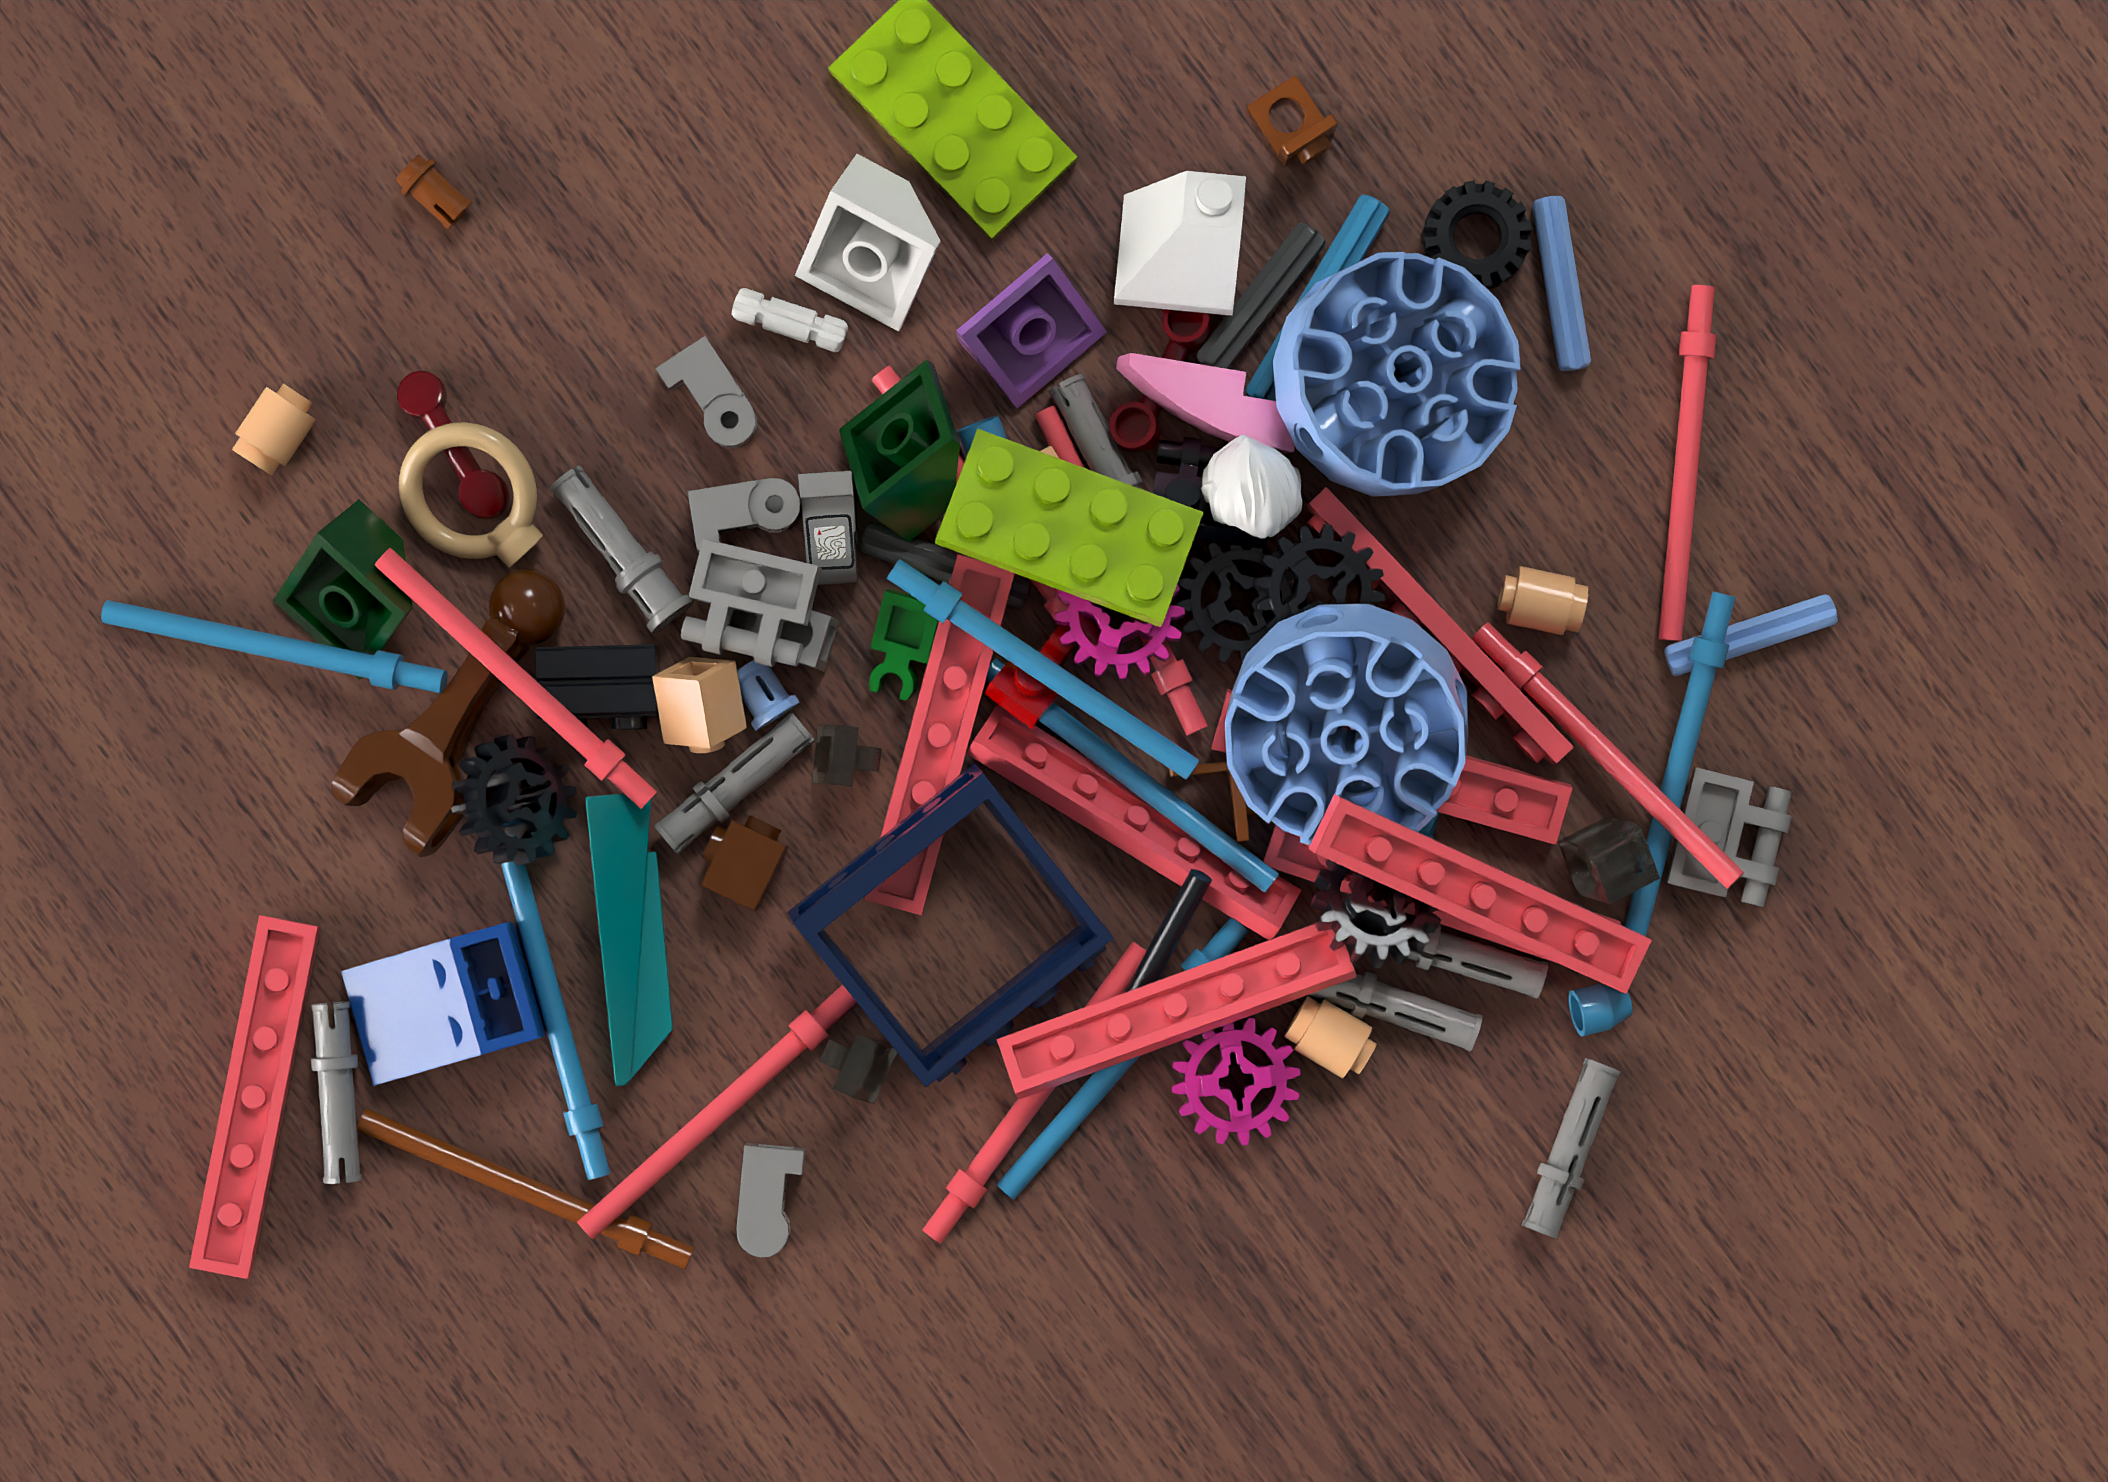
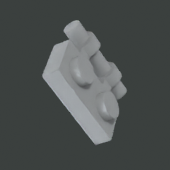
[681,539,822,667]
[1665,767,1792,907]

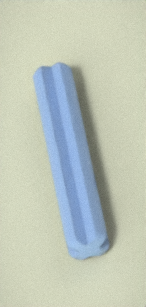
[1532,196,1591,372]
[1664,594,1838,676]

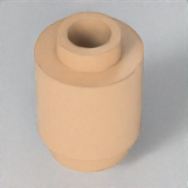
[232,384,317,475]
[1497,566,1588,635]
[1284,996,1377,1079]

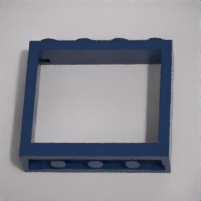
[788,763,1114,1087]

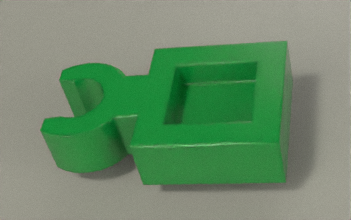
[869,589,939,701]

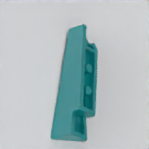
[586,794,674,1086]

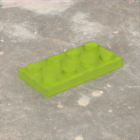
[828,0,1078,241]
[935,428,1203,627]

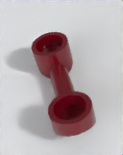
[1109,309,1212,452]
[397,371,510,519]

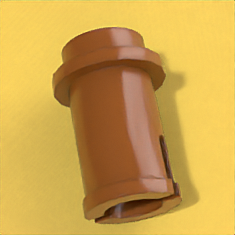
[395,155,473,230]

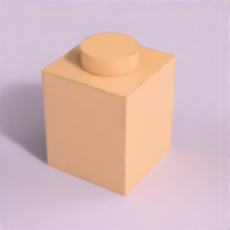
[652,657,747,753]

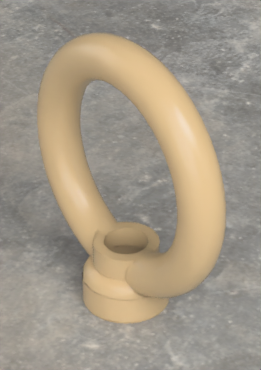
[399,422,543,567]

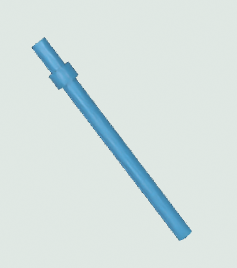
[886,559,1199,779]
[1624,591,1736,936]
[101,600,448,694]
[986,658,1279,893]
[501,832,611,1180]
[996,917,1250,1200]

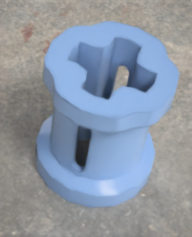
[737,660,800,731]

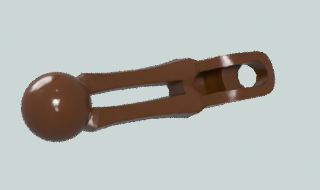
[331,569,565,857]

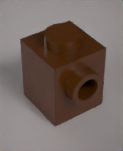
[701,815,789,911]

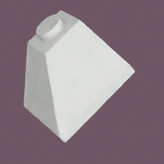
[795,154,941,332]
[1114,171,1246,316]

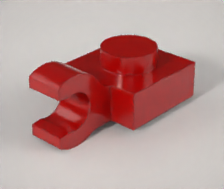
[984,625,1075,729]

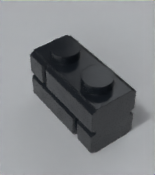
[535,644,660,732]

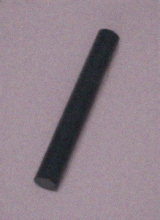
[1124,869,1212,993]

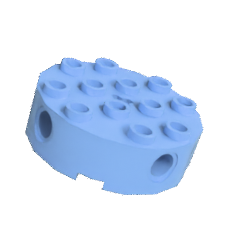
[1273,252,1521,497]
[1225,604,1468,845]

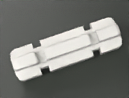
[732,288,848,352]

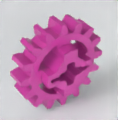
[1055,584,1185,681]
[1171,1017,1301,1146]

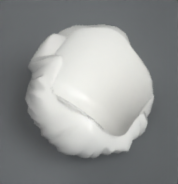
[1201,435,1302,539]

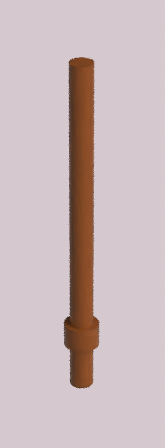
[357,1109,694,1269]

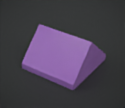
[956,253,1107,409]

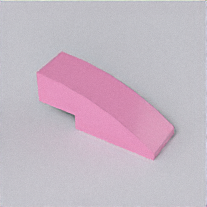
[1116,353,1295,455]

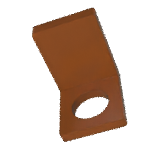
[1247,76,1338,167]
[1168,762,1258,842]

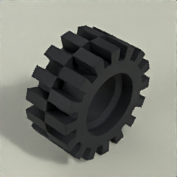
[1422,180,1532,291]

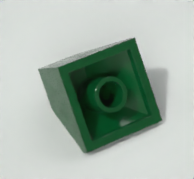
[839,359,960,542]
[273,499,413,680]

